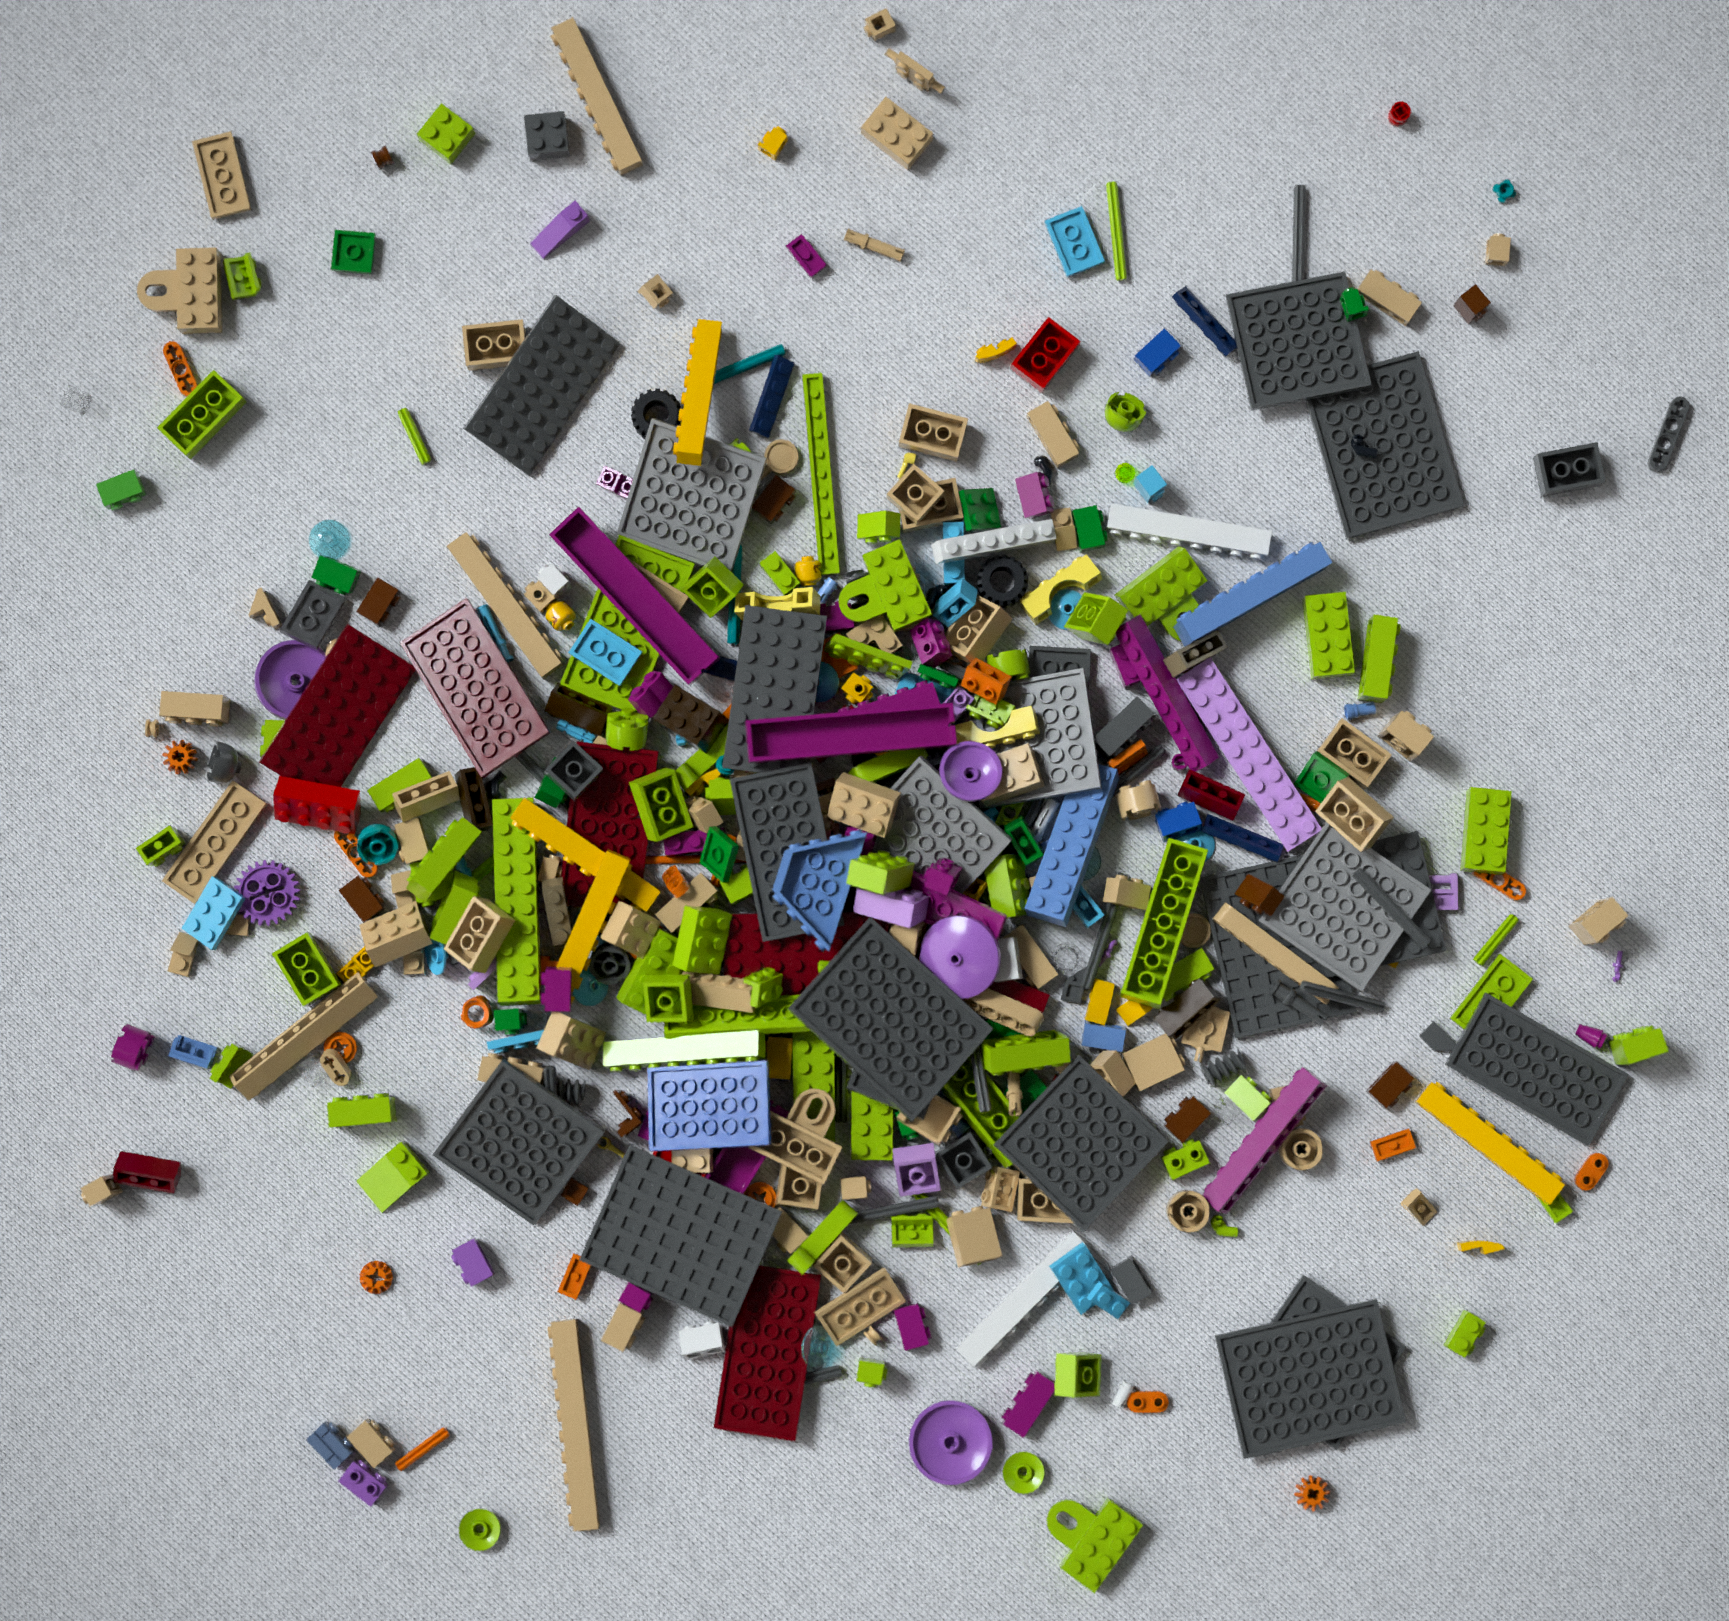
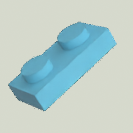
[1087,1281,1130,1319]

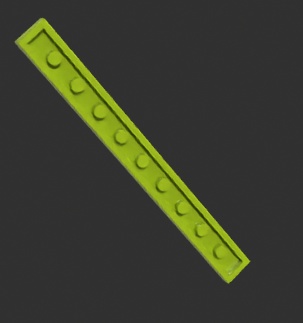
[802,373,840,576]

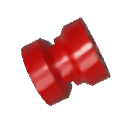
[1388,101,1411,126]

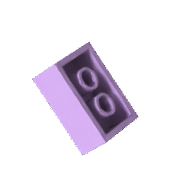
[853,888,930,928]

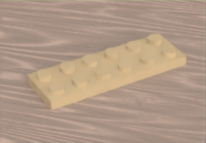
[162,780,267,904]

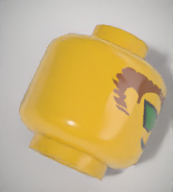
[795,556,822,586]
[546,601,576,631]

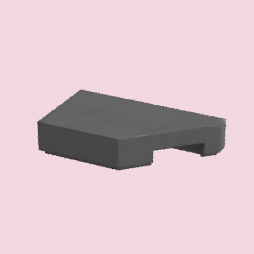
[1061,966,1087,1004]
[1419,1021,1456,1051]

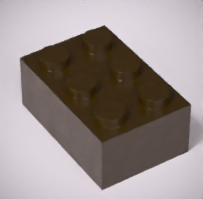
[652,685,729,754]

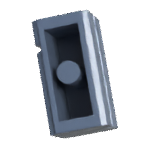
[306,1421,354,1470]

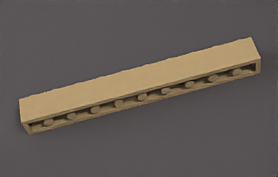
[548,1318,600,1532]

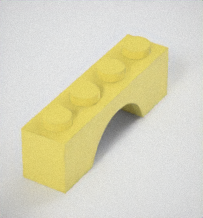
[1020,554,1102,626]
[734,587,821,621]
[953,706,1040,749]

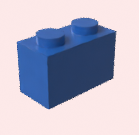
[1133,328,1181,377]
[1155,802,1202,843]

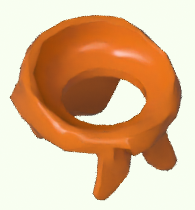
[461,995,494,1029]

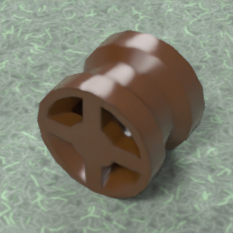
[371,145,394,170]

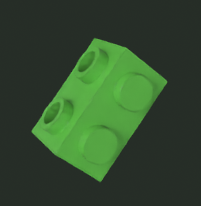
[96,469,146,511]

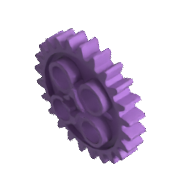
[234,860,301,927]

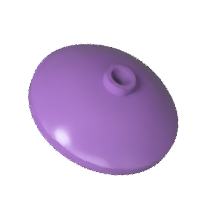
[939,741,1002,801]

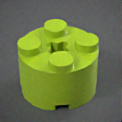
[986,649,1030,681]
[606,707,648,751]

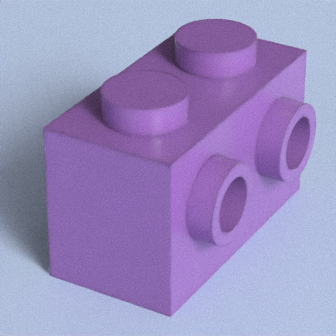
[451,1238,495,1287]
[338,1459,389,1507]

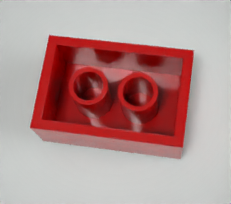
[1010,316,1081,393]

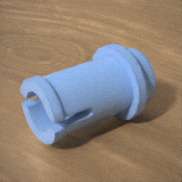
[817,577,838,603]

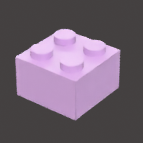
[893,1143,941,1197]

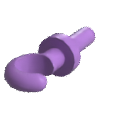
[1099,940,1118,967]
[1612,951,1623,982]

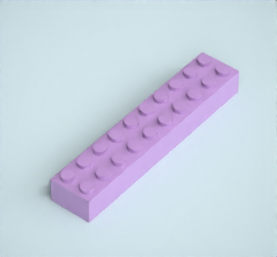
[1176,657,1322,852]

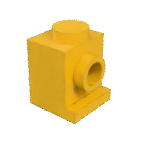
[757,126,788,161]

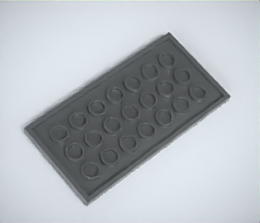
[463,295,620,476]
[722,605,827,773]
[730,762,844,942]
[1445,993,1629,1146]

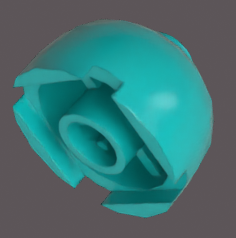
[357,823,398,865]

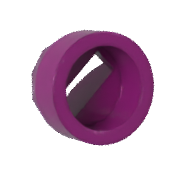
[1171,754,1187,771]

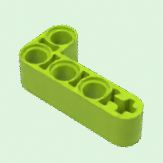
[675,723,729,790]
[847,749,929,783]
[787,1200,858,1275]

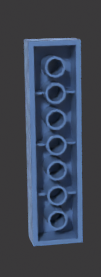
[1173,542,1332,647]
[1024,764,1120,927]

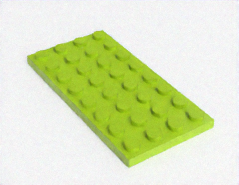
[560,535,695,713]

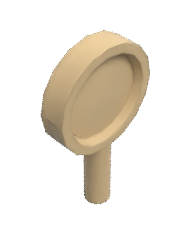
[761,439,799,480]
[1180,913,1211,948]

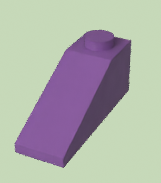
[530,200,590,259]

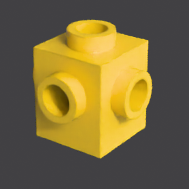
[841,672,874,705]

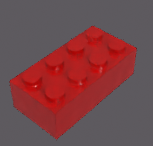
[273,776,361,834]

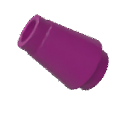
[1575,1024,1607,1049]

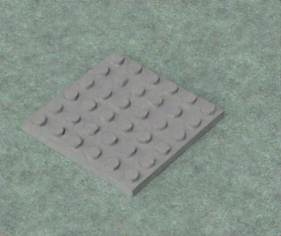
[617,418,767,572]
[965,668,1102,810]
[872,755,1012,927]
[1258,822,1431,992]

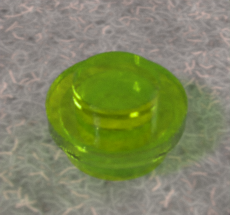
[1115,463,1135,483]

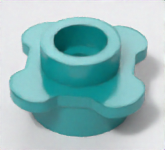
[1492,179,1516,203]

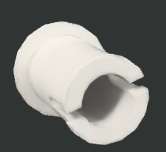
[1112,1381,1134,1409]

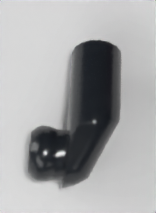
[1351,434,1377,459]
[1034,455,1054,485]
[925,584,949,610]
[487,770,507,799]

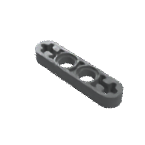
[1648,396,1689,472]

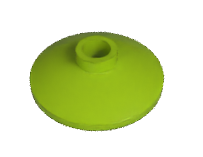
[1003,1452,1044,1494]
[459,1509,500,1551]

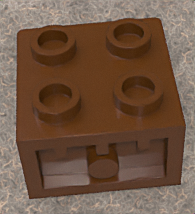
[613,1090,644,1138]

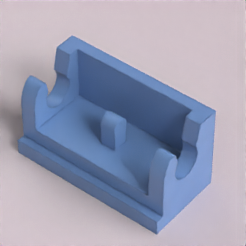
[1081,1020,1126,1052]
[168,1035,218,1069]

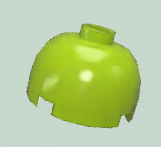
[1104,392,1146,432]

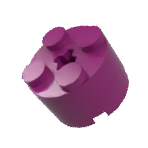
[111,1024,155,1071]

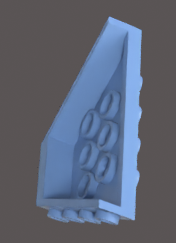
[772,830,867,952]

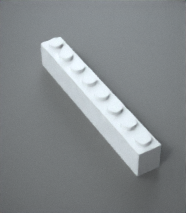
[1106,503,1272,560]
[956,1231,1091,1367]

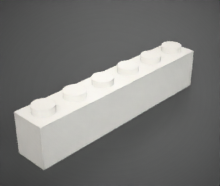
[931,519,1057,564]

